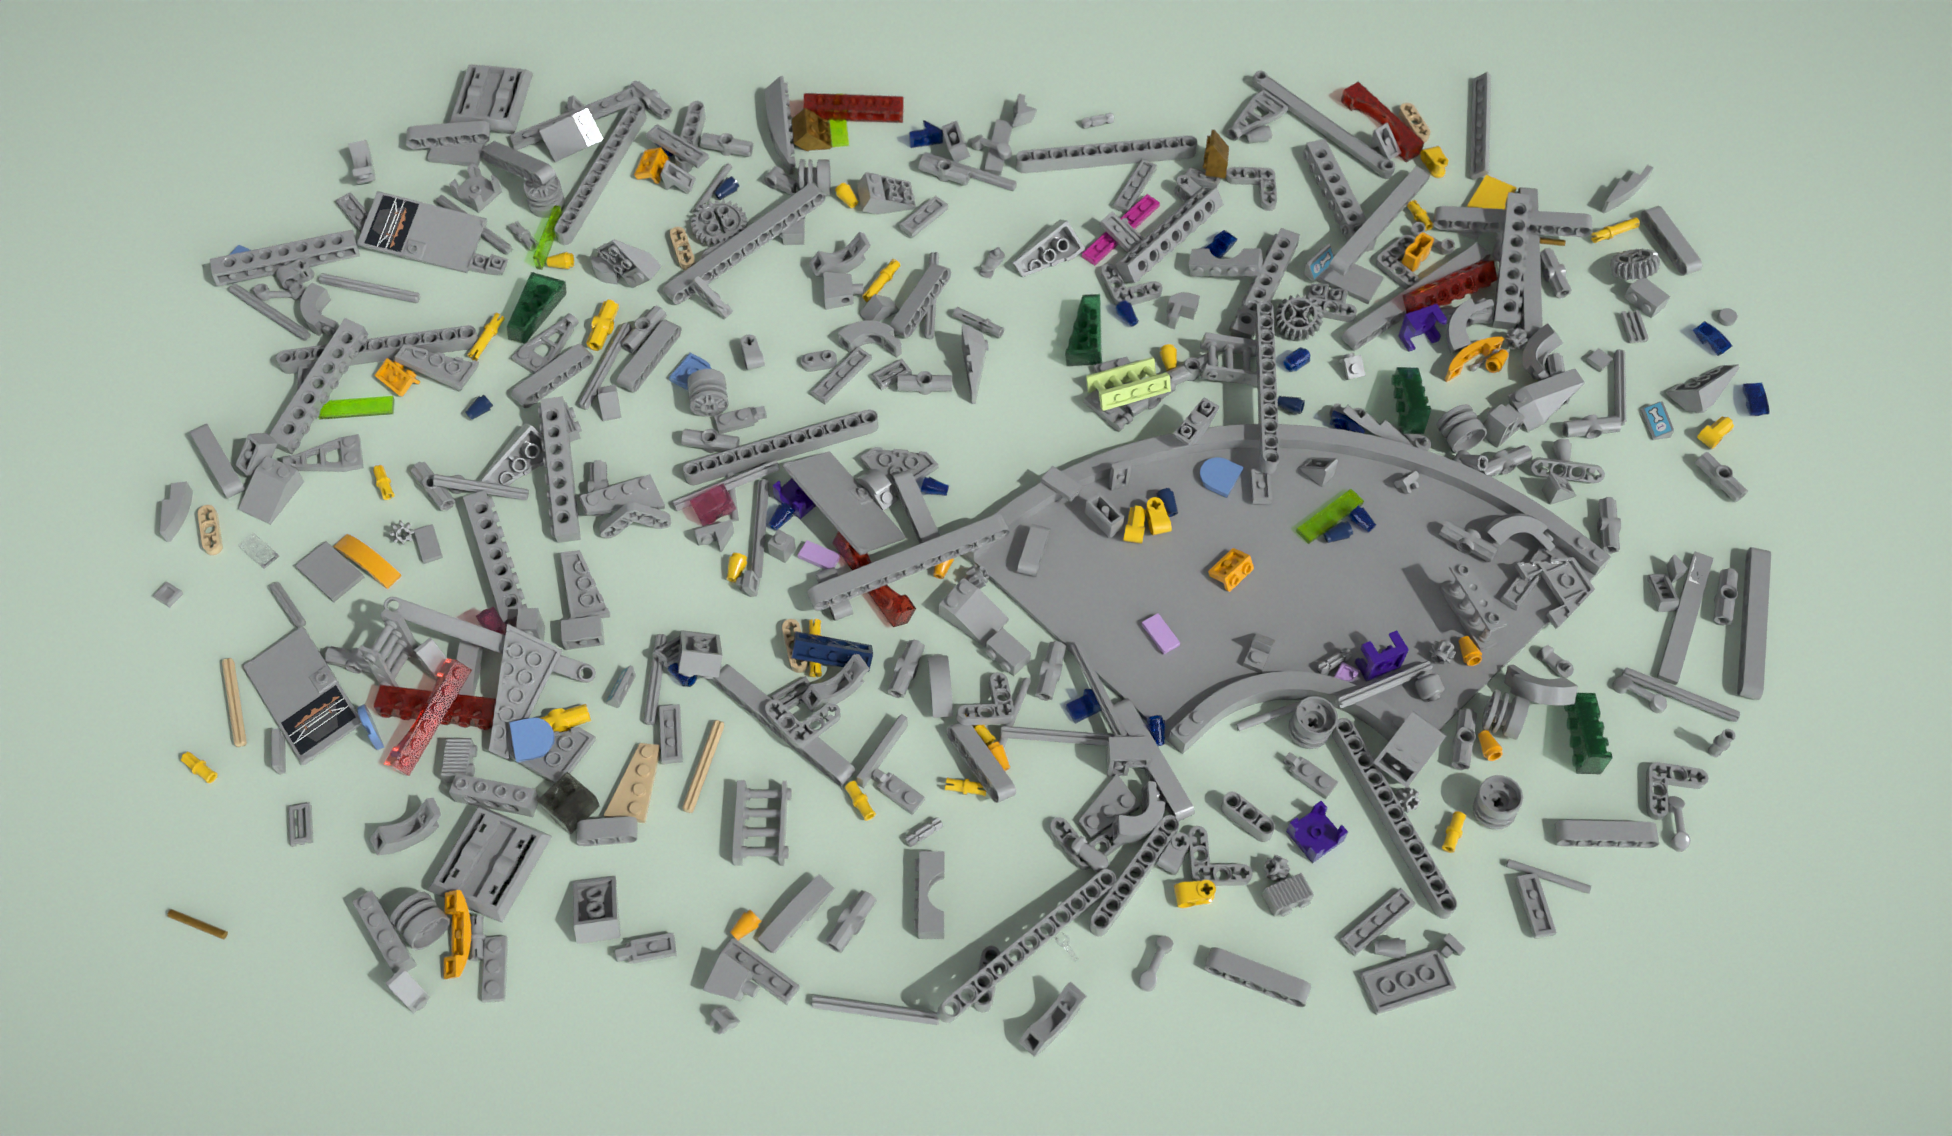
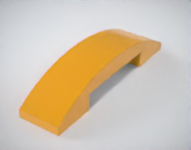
[1444,336,1504,382]
[333,534,401,589]
[444,890,471,980]

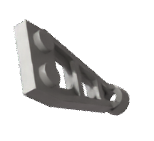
[1227,89,1288,141]
[512,313,579,374]
[282,434,364,472]

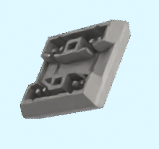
[450,64,533,134]
[428,805,552,923]

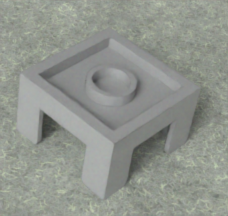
[449,163,502,213]

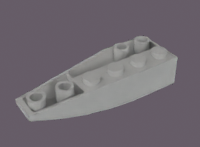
[765,76,796,174]

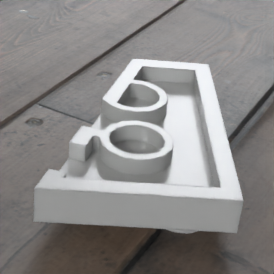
[1078,774,1141,839]

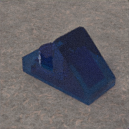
[909,120,943,148]
[1065,689,1102,724]

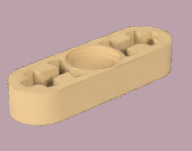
[1399,103,1430,143]
[670,227,695,270]
[198,505,223,555]
[782,619,808,673]

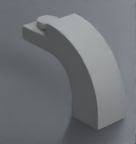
[348,140,375,184]
[809,232,871,277]
[300,283,339,337]
[1446,298,1494,354]
[838,320,902,358]
[1522,323,1563,381]
[1484,513,1555,551]
[801,654,869,712]
[928,654,953,718]
[1504,664,1578,705]
[1112,781,1165,844]
[370,798,441,856]
[1019,982,1087,1057]

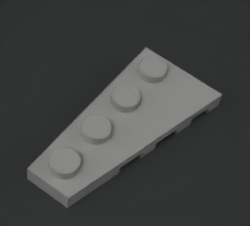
[395,344,479,391]
[579,474,665,515]
[560,550,610,618]

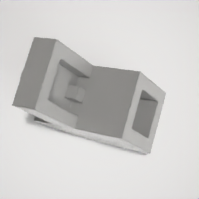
[591,244,620,284]
[1166,292,1200,329]
[857,469,898,510]

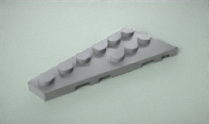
[489,624,563,760]

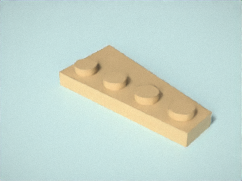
[604,743,661,823]

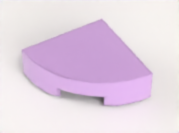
[1334,662,1360,682]

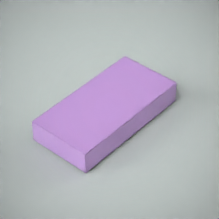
[798,540,841,570]
[1142,613,1180,655]

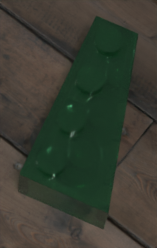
[507,272,567,344]
[1065,294,1102,366]
[1391,367,1432,434]
[1564,692,1613,774]

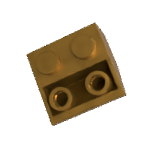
[792,108,832,151]
[1203,129,1229,178]

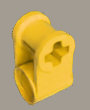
[1420,146,1449,178]
[1145,497,1172,536]
[1174,880,1216,908]

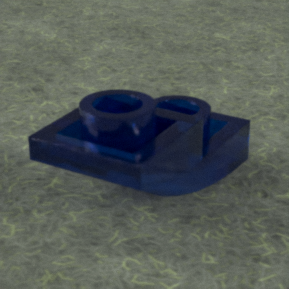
[1203,230,1237,259]
[1693,321,1732,356]
[1742,383,1770,416]
[1330,410,1365,434]

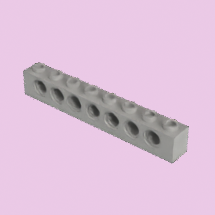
[1303,139,1377,252]
[1116,186,1223,283]
[1492,192,1532,330]
[1229,228,1300,339]
[210,229,360,286]
[269,318,368,455]
[538,396,581,543]
[463,490,527,630]

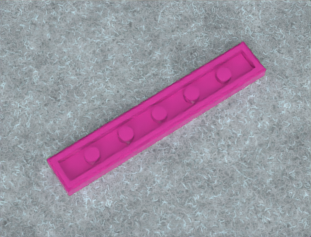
[1082,194,1160,266]

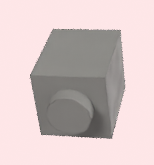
[768,529,796,563]

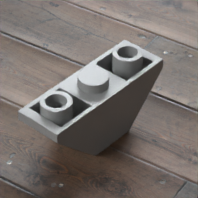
[1173,397,1219,445]

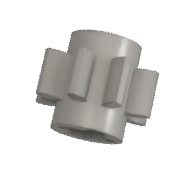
[1504,328,1528,350]
[389,520,415,545]
[965,564,989,589]
[1429,640,1456,664]
[1395,786,1421,813]
[1263,855,1290,882]

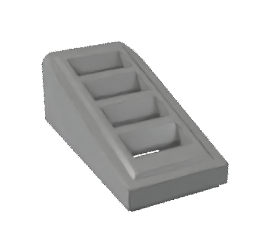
[1647,573,1679,612]

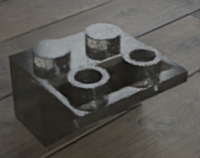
[537,772,600,835]

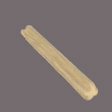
[222,658,247,747]
[682,720,724,813]

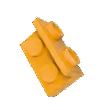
[634,147,670,184]
[375,358,421,397]
[1208,548,1254,592]

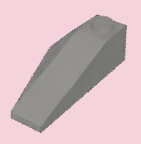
[1012,220,1085,277]
[962,324,988,404]
[1667,364,1739,413]
[1508,368,1585,432]
[480,423,558,486]

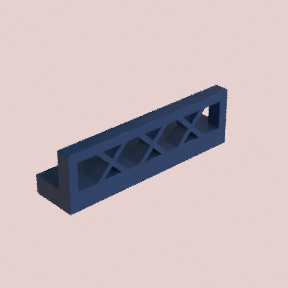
[791,631,873,672]

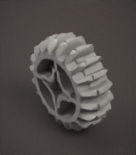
[1610,248,1660,280]
[1274,294,1323,341]

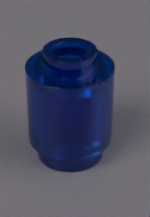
[1283,347,1311,372]

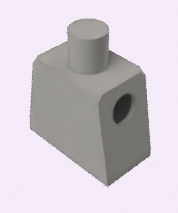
[823,272,863,310]
[703,951,759,1001]

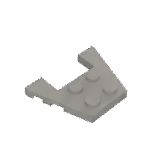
[1514,557,1595,629]

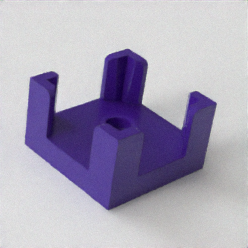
[1398,304,1447,352]
[773,478,816,520]
[1355,630,1409,682]
[1286,800,1348,863]

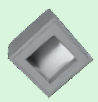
[1666,554,1688,583]

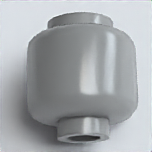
[1415,671,1445,702]

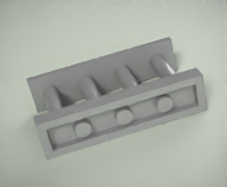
[1200,332,1257,386]
[1439,560,1507,652]
[359,609,418,692]
[732,780,792,866]

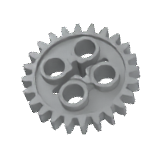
[691,199,747,246]

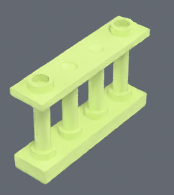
[1086,357,1171,411]

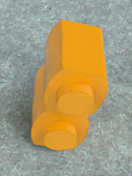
[1402,232,1434,272]

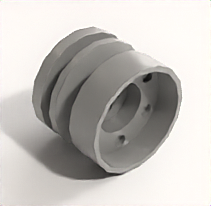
[797,159,831,196]
[524,176,565,218]
[687,369,729,417]
[1437,404,1487,453]
[1482,689,1530,740]
[1288,696,1338,749]
[1472,775,1523,829]
[390,892,450,950]

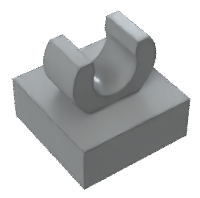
[564,95,584,114]
[1393,471,1420,494]
[736,570,760,597]
[1441,933,1466,958]
[710,1006,740,1034]

